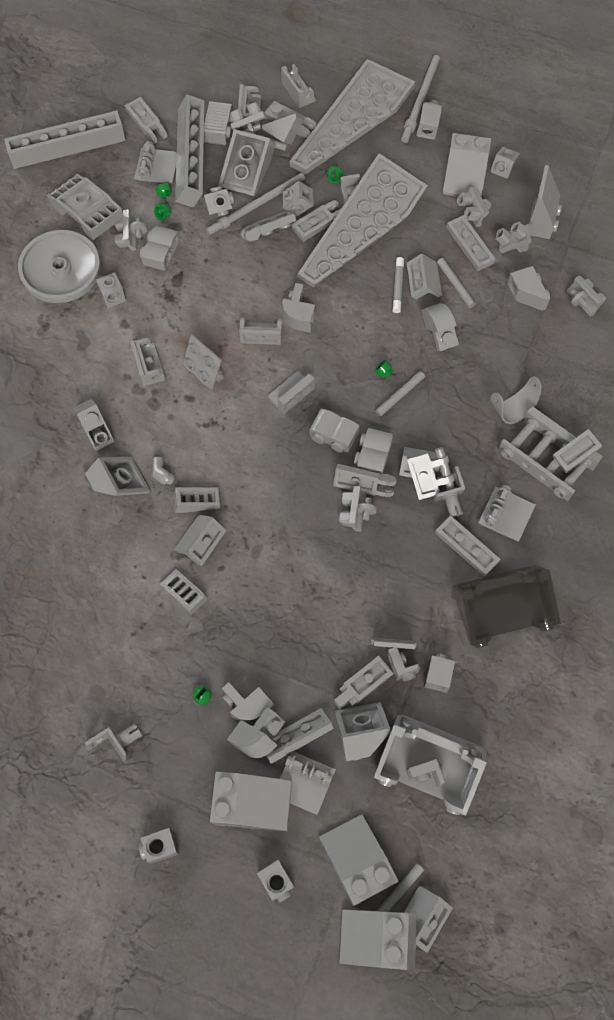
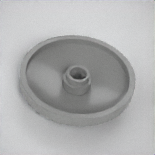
[18,230,101,303]

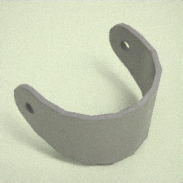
[490,376,541,425]

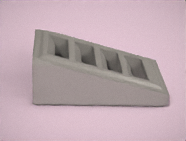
[173,487,220,513]
[160,569,207,615]

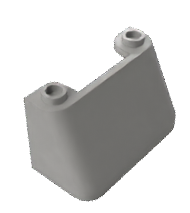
[374,715,487,816]

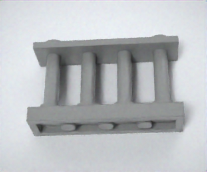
[498,406,603,501]

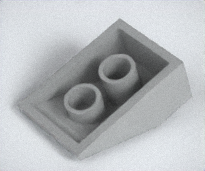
[218,129,275,197]
[442,133,491,197]
[529,165,562,239]
[210,772,292,831]
[319,814,399,906]
[339,910,417,970]

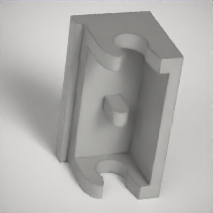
[281,64,316,108]
[238,84,261,128]
[239,317,282,345]
[130,338,165,386]

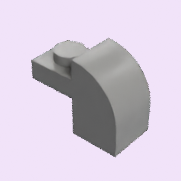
[282,283,315,333]
[421,303,459,351]
[222,682,275,724]
[227,707,285,758]

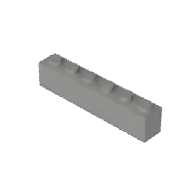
[175,94,204,207]
[4,111,126,169]

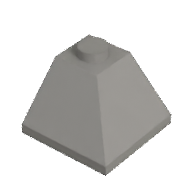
[85,457,150,496]
[335,702,391,761]

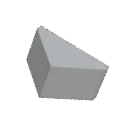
[262,113,304,145]

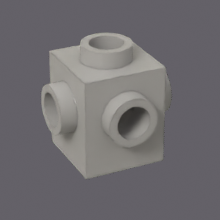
[282,181,314,216]
[203,186,234,217]

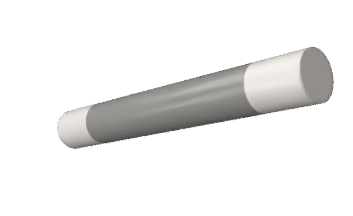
[393,257,404,313]

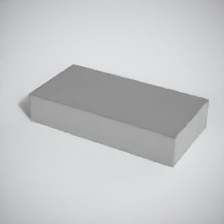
[552,429,602,473]

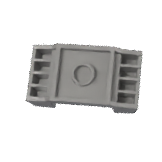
[47,174,123,241]

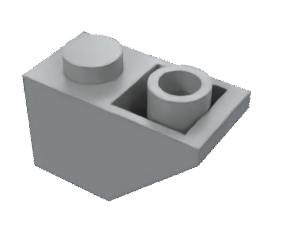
[507,266,550,311]
[73,399,115,451]

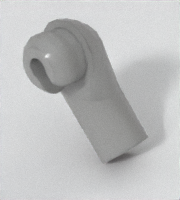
[152,457,175,485]

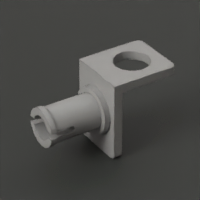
[416,100,442,140]
[433,466,465,518]
[85,724,142,761]

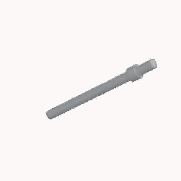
[401,55,440,143]
[205,173,305,236]

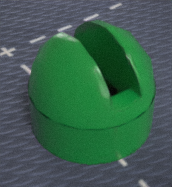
[327,166,343,183]
[154,182,172,199]
[154,203,171,220]
[374,359,393,378]
[193,685,212,705]

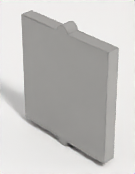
[371,638,416,649]

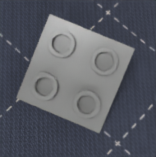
[134,141,177,184]
[183,334,224,390]
[478,485,536,542]
[280,751,336,815]

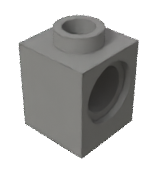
[96,272,126,309]
[424,654,455,693]
[139,828,179,864]
[257,860,294,903]

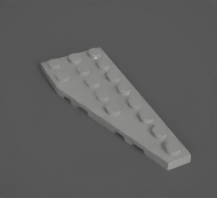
[290,59,415,174]
[297,153,428,288]

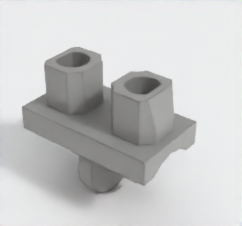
[230,102,267,135]
[457,187,491,227]
[115,209,147,251]
[495,222,534,253]
[567,276,606,316]
[339,486,377,531]

